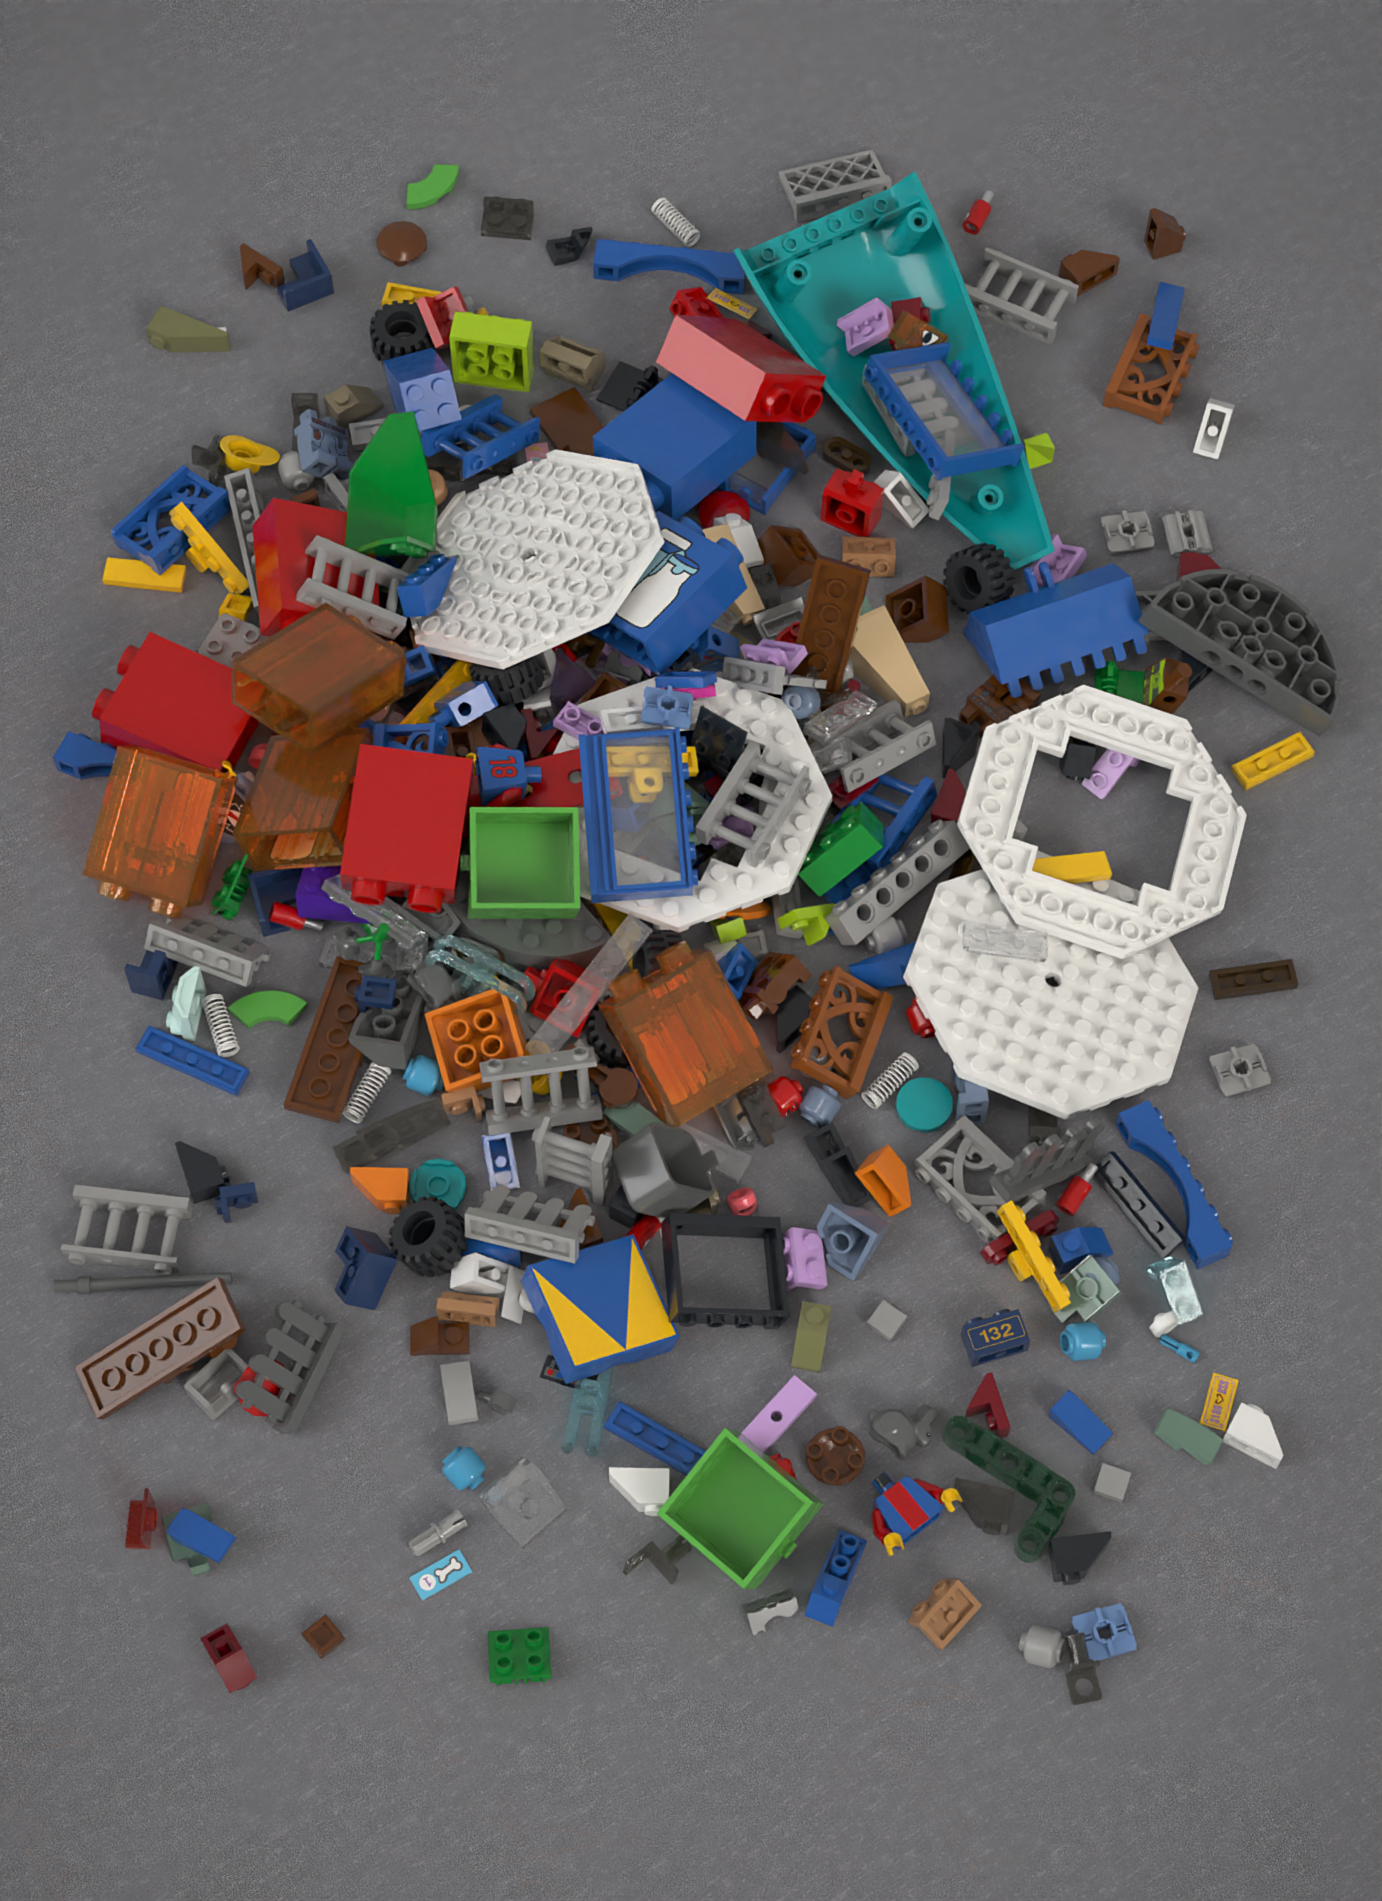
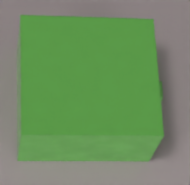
[460,807,580,919]
[657,1428,824,1589]

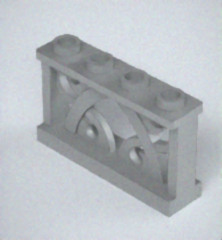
[914,1115,1047,1243]

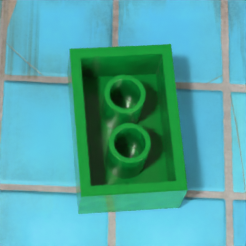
[798,802,883,897]

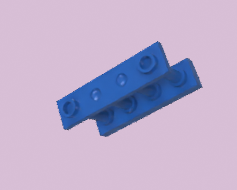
[422,394,540,479]
[832,773,937,874]

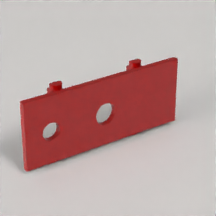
[464,748,584,838]

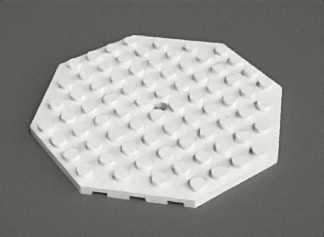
[401,450,664,670]
[903,851,1198,1120]

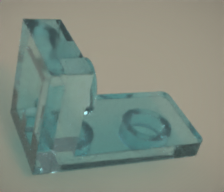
[1147,1256,1202,1325]

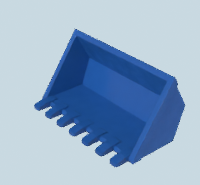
[963,561,1149,698]

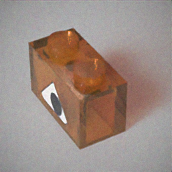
[887,310,949,350]

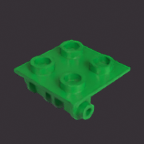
[1095,661,1145,704]
[210,854,253,921]
[488,1627,552,1686]

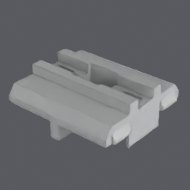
[1101,510,1155,554]
[1162,510,1213,557]
[1209,1044,1271,1097]

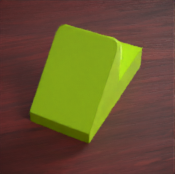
[777,903,835,946]

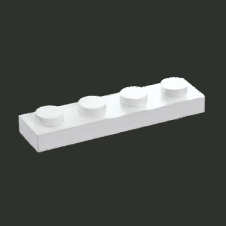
[600,700,711,734]

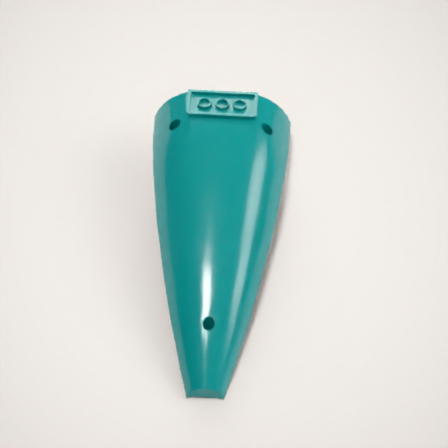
[733,171,1055,571]

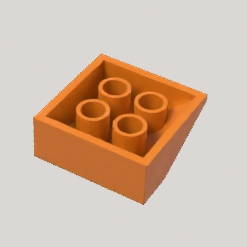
[424,985,530,1092]

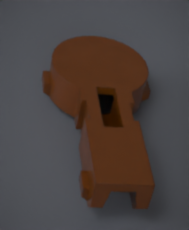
[565,1043,638,1109]

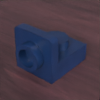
[354,975,398,1012]
[215,1182,258,1223]

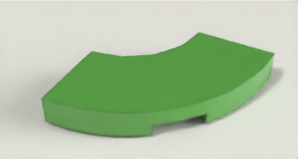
[407,164,459,210]
[228,991,308,1029]

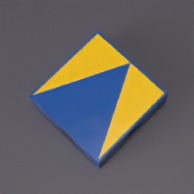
[521,1234,680,1384]

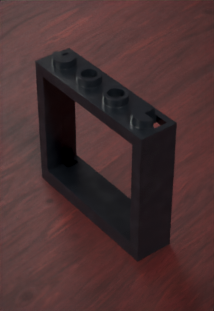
[661,1213,790,1329]

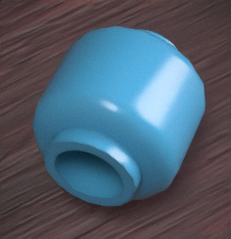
[402,1055,444,1096]
[1060,1321,1106,1361]
[442,1445,486,1491]

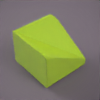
[1023,433,1055,469]
[710,918,747,944]

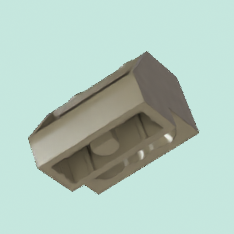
[539,336,605,392]

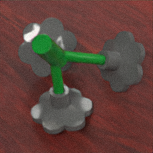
[333,921,407,979]

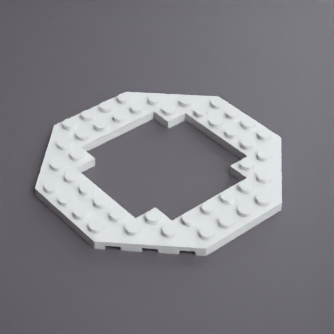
[553,668,832,933]
[957,685,1247,959]

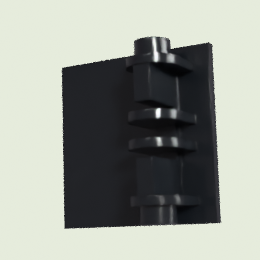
[597,361,664,412]
[690,706,748,772]

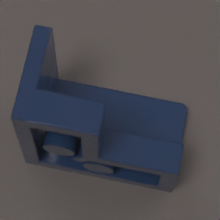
[277,239,334,312]
[247,862,303,937]
[124,950,178,1001]
[334,1226,398,1310]

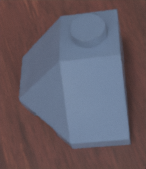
[817,1202,890,1281]

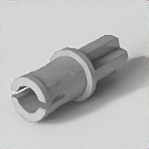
[409,1510,468,1556]

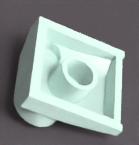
[166,966,206,1041]

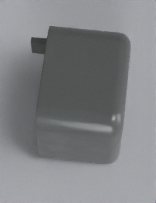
[612,1122,719,1219]

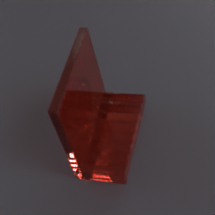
[125,1488,157,1549]

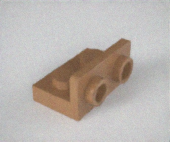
[842,537,896,577]
[436,1291,500,1327]
[908,1578,982,1650]

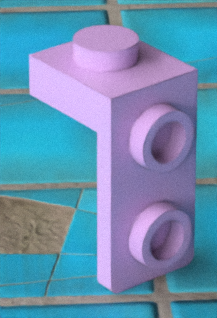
[1082,748,1141,799]

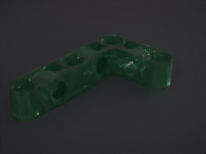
[943,1416,1075,1563]

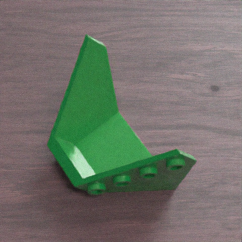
[345,411,438,559]

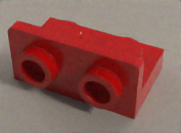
[669,287,724,318]

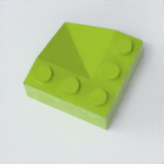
[449,311,535,392]

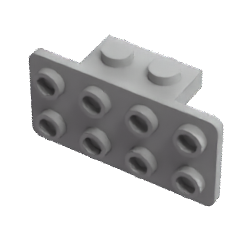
[198,613,315,701]

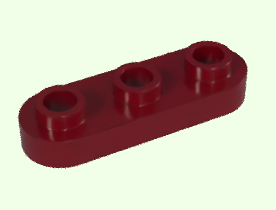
[980,1210,1059,1265]

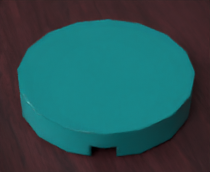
[896,1077,953,1133]
[409,1158,467,1210]

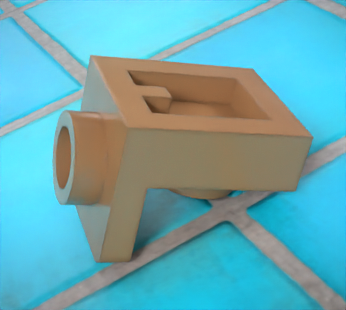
[441,1086,486,1122]

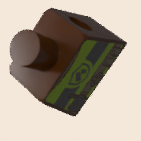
[1143,658,1192,714]

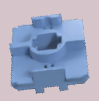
[641,685,693,730]
[1071,1603,1137,1664]

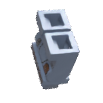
[294,409,355,481]
[950,1061,989,1125]

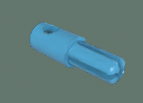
[1159,1334,1200,1363]

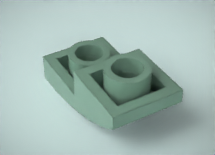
[602,1101,666,1136]
[1154,1408,1223,1466]

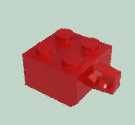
[820,468,884,537]
[521,958,609,1038]

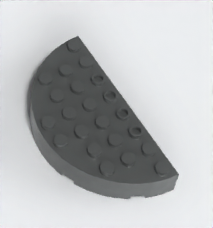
[1138,569,1342,737]
[447,838,613,971]

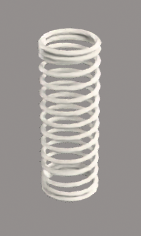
[651,198,700,247]
[201,994,240,1057]
[861,1052,919,1109]
[343,1061,391,1123]

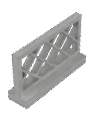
[778,149,892,223]

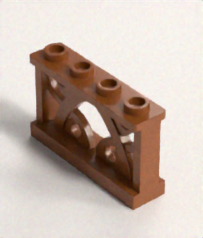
[1103,313,1200,425]
[790,965,894,1099]

